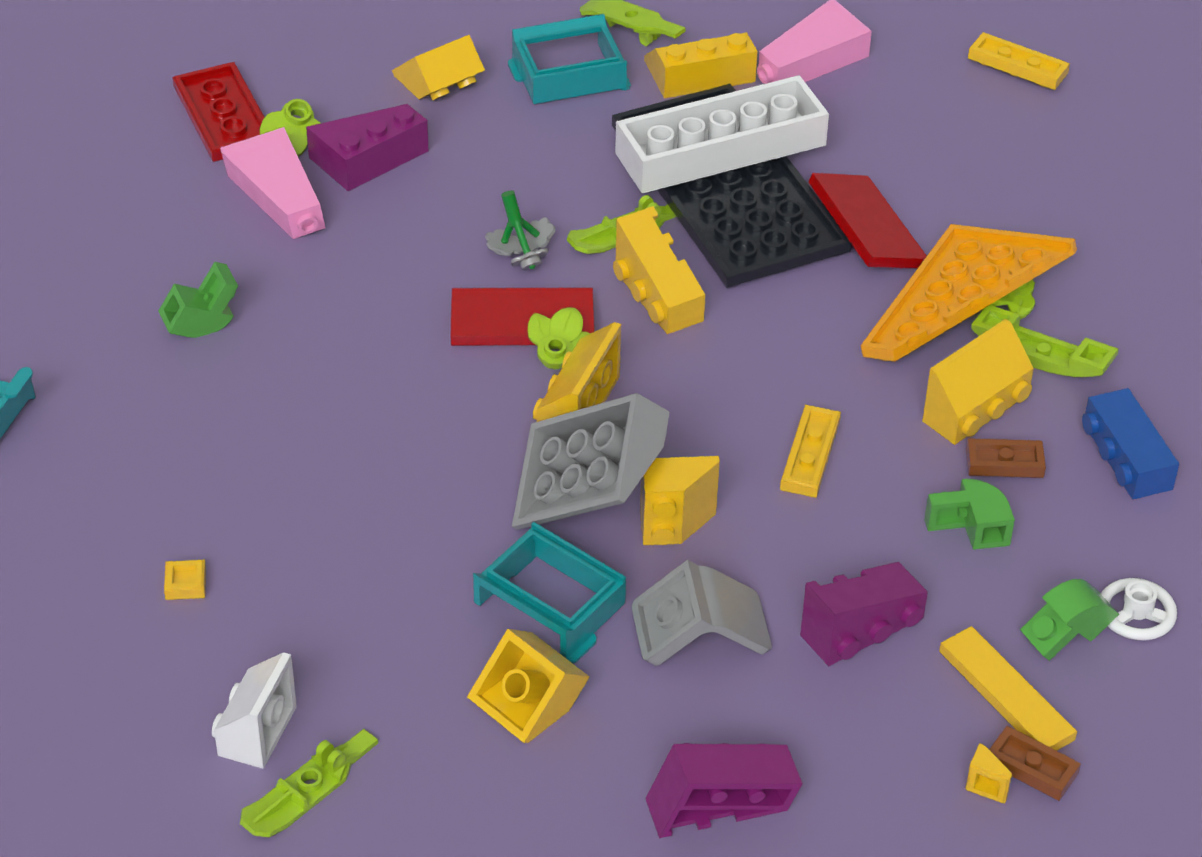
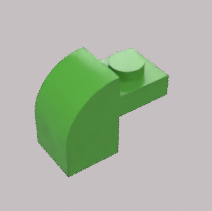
[158,261,238,338]
[924,479,1015,550]
[1020,579,1120,661]

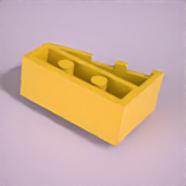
[613,206,705,334]

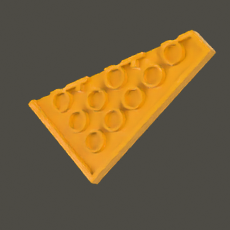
[861,224,1077,362]

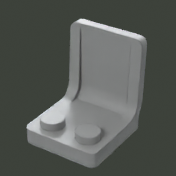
[632,559,772,666]

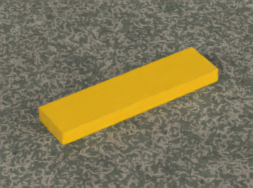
[939,626,1077,751]

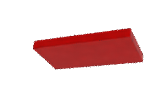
[172,62,265,162]
[808,173,927,269]
[451,288,594,346]

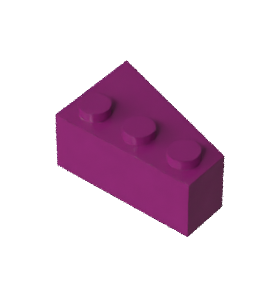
[306,104,429,191]
[800,562,928,667]
[645,743,803,838]

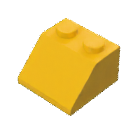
[392,35,485,101]
[640,456,720,545]
[467,629,590,743]

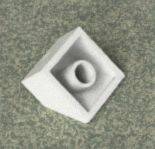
[212,652,297,769]

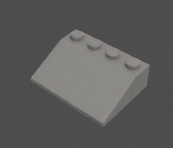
[512,393,669,530]

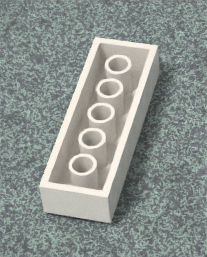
[615,75,829,193]

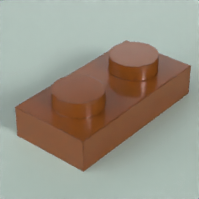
[966,438,1046,478]
[989,726,1081,801]

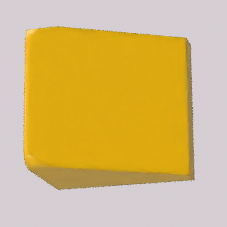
[965,743,1012,804]

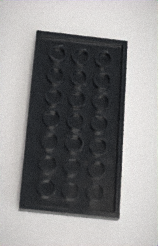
[612,84,851,288]

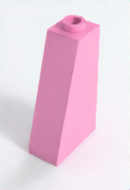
[757,0,872,84]
[220,127,326,239]

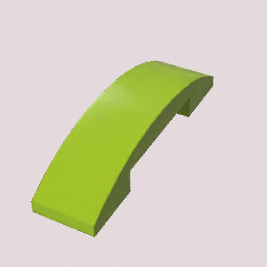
[971,305,1119,377]

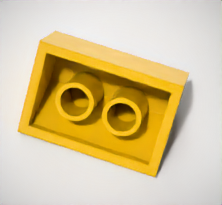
[644,32,758,99]
[922,319,1034,445]
[533,322,621,422]

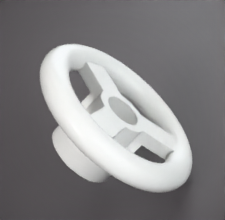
[1101,578,1177,640]

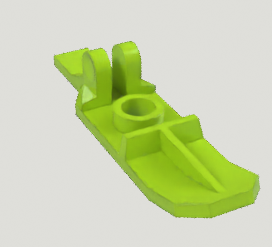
[580,0,686,46]
[567,195,676,254]
[240,729,378,838]

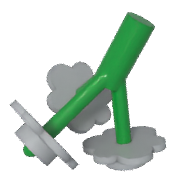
[485,190,555,270]

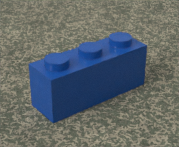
[1082,388,1179,500]

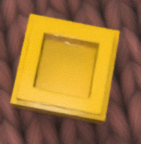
[164,560,206,600]

